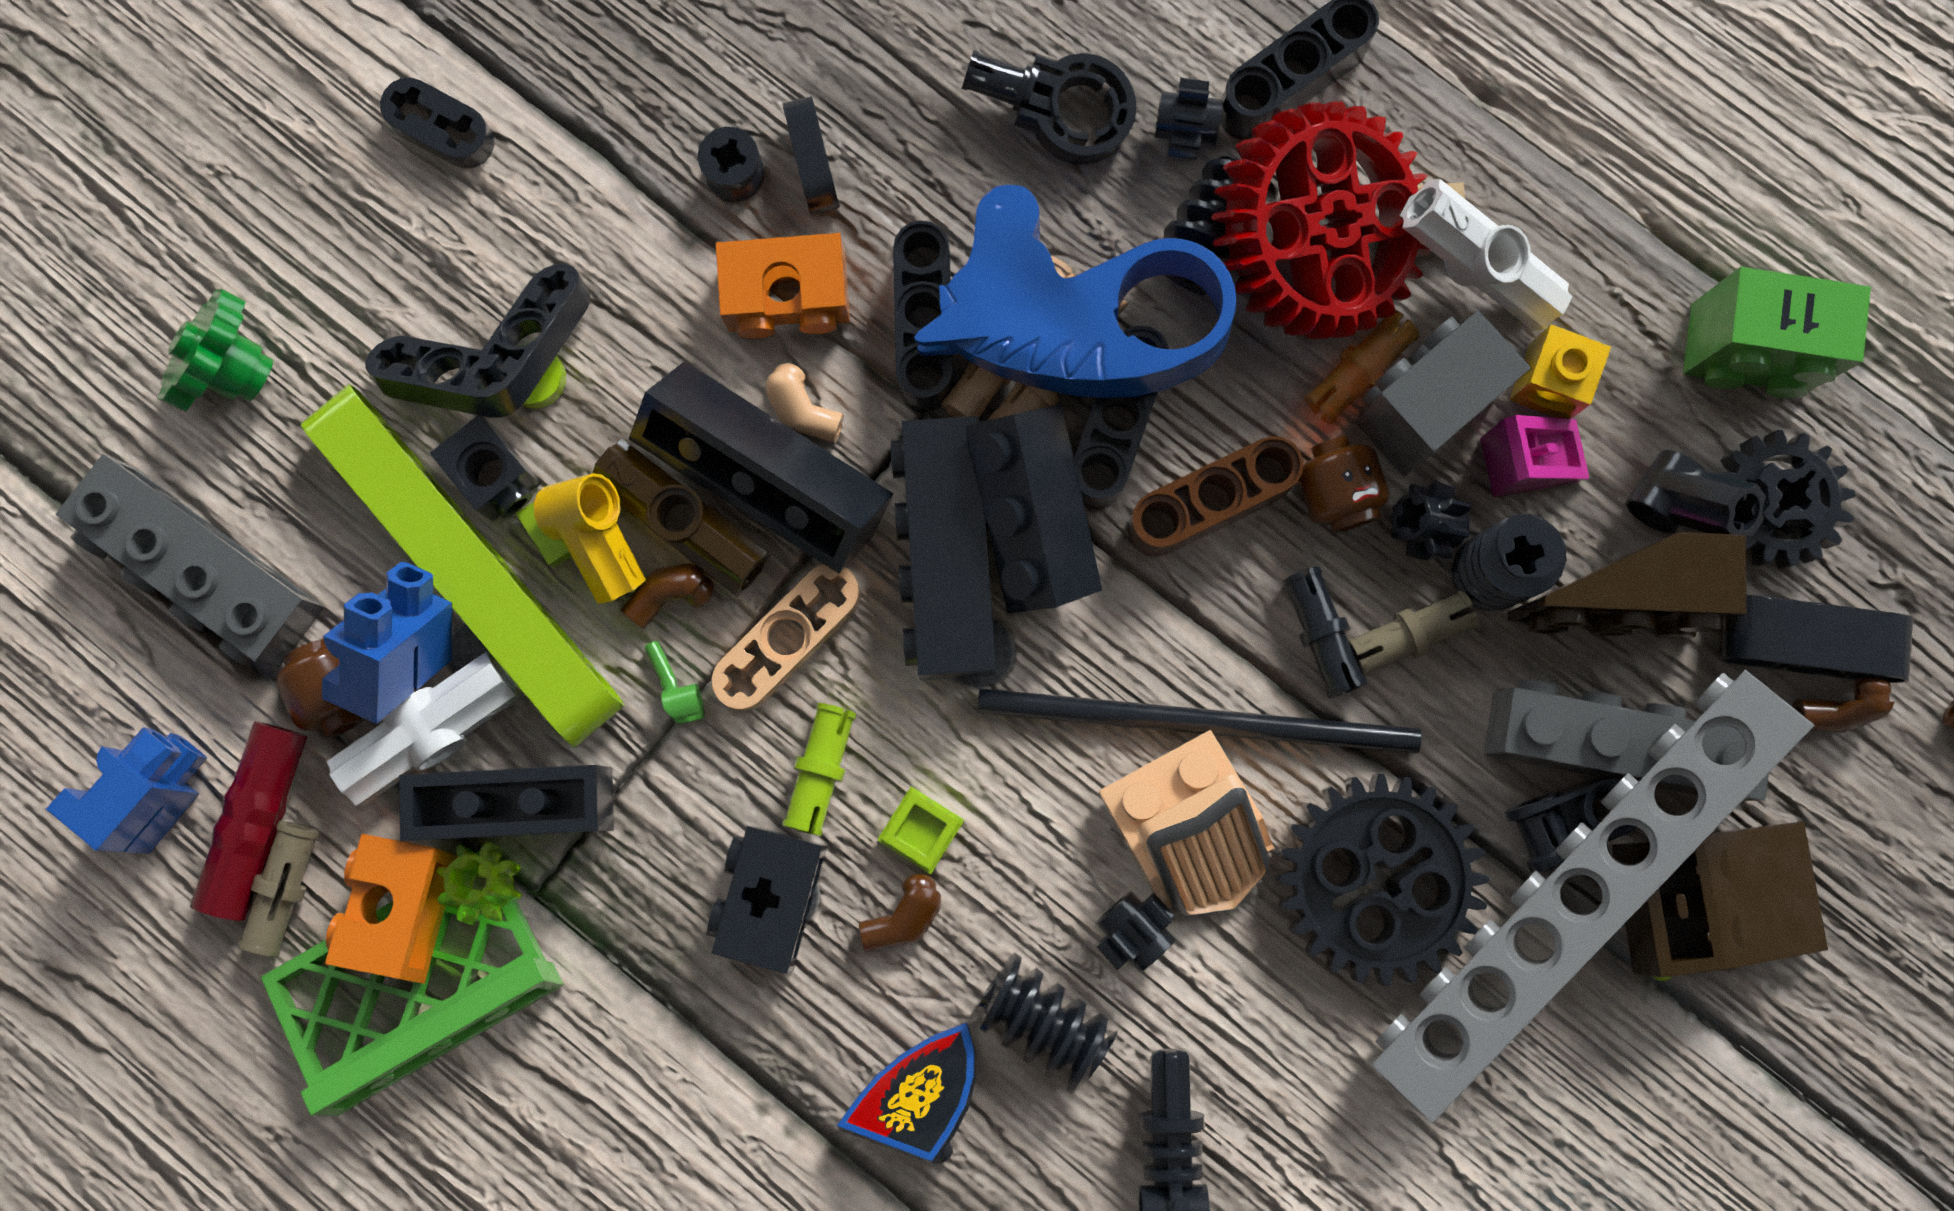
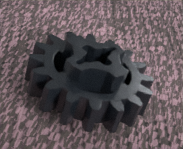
[1719,430,1856,569]

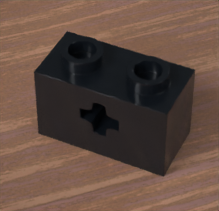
[706,826,828,974]

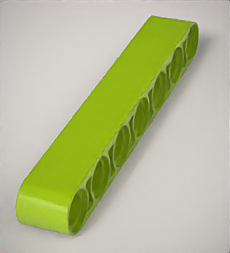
[300,383,625,748]

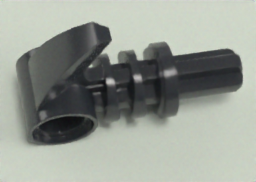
[1139,1049,1210,1211]

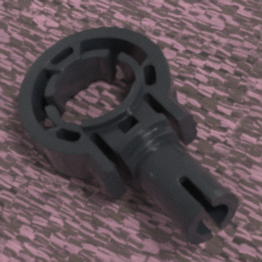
[961,50,1137,165]

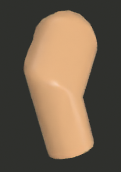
[766,363,844,443]

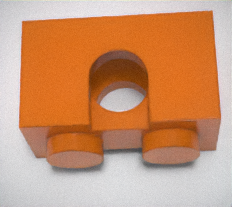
[716,233,850,339]
[325,834,458,984]

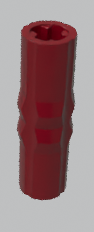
[190,721,308,921]

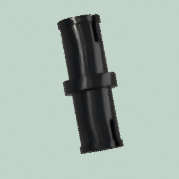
[1282,566,1368,699]

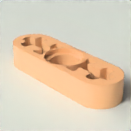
[712,564,861,711]

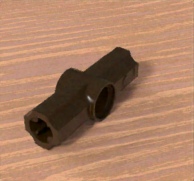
[592,438,771,597]

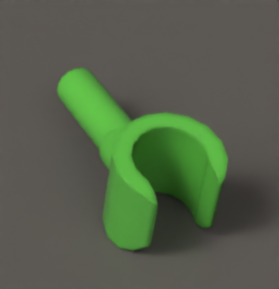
[644,641,705,724]

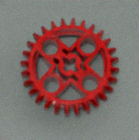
[1210,101,1432,340]

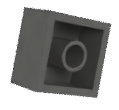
[1355,310,1531,477]

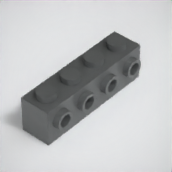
[55,454,325,668]
[1484,679,1769,801]

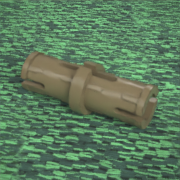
[1348,590,1479,677]
[238,821,320,957]

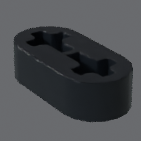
[380,77,495,169]
[782,96,840,215]

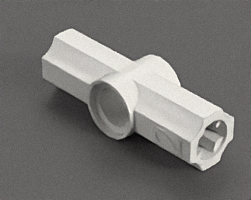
[1400,179,1573,330]
[327,652,521,806]

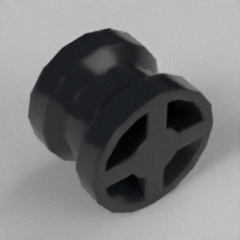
[697,126,765,202]

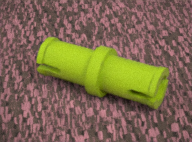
[782,703,857,837]

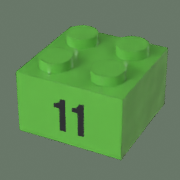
[1683,267,1871,398]

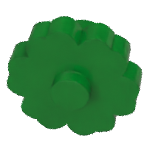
[157,288,273,412]

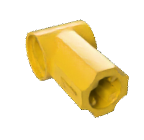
[533,473,646,604]

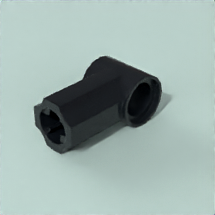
[1625,450,1766,537]

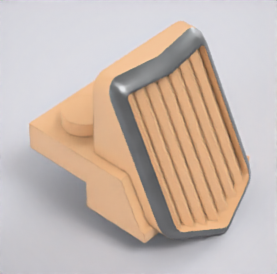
[1099,730,1275,916]

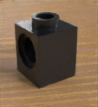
[430,415,541,521]

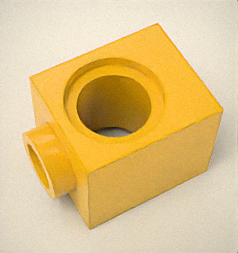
[1509,324,1611,419]

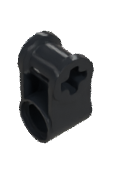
[1504,778,1636,873]

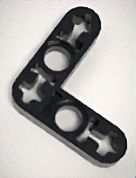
[365,264,591,418]

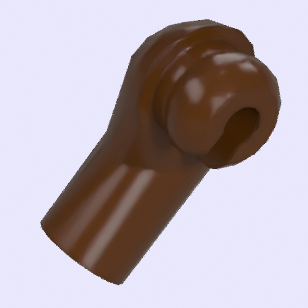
[620,563,714,629]

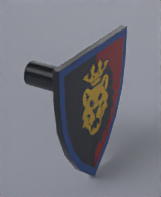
[837,1022,977,1165]

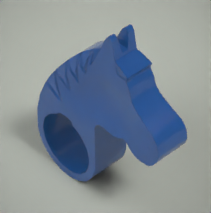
[915,185,1236,398]

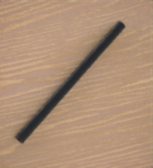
[977,688,1421,754]

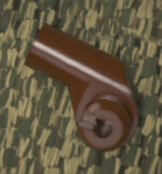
[1792,678,1895,732]
[859,874,941,953]

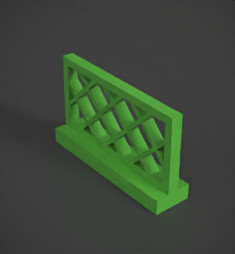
[261,848,564,1116]

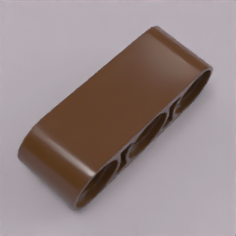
[1127,436,1303,557]

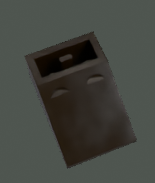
[1508,532,1746,639]
[1611,821,1828,978]

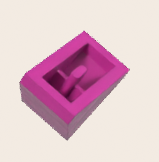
[1480,415,1590,498]

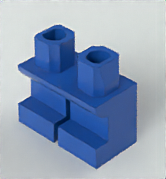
[322,562,452,724]
[46,727,207,854]

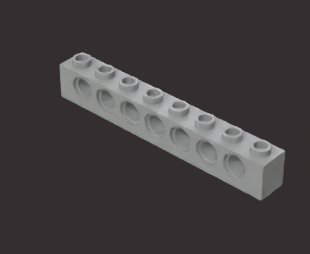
[1372,669,1815,1123]

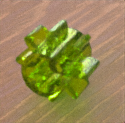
[436,842,522,925]

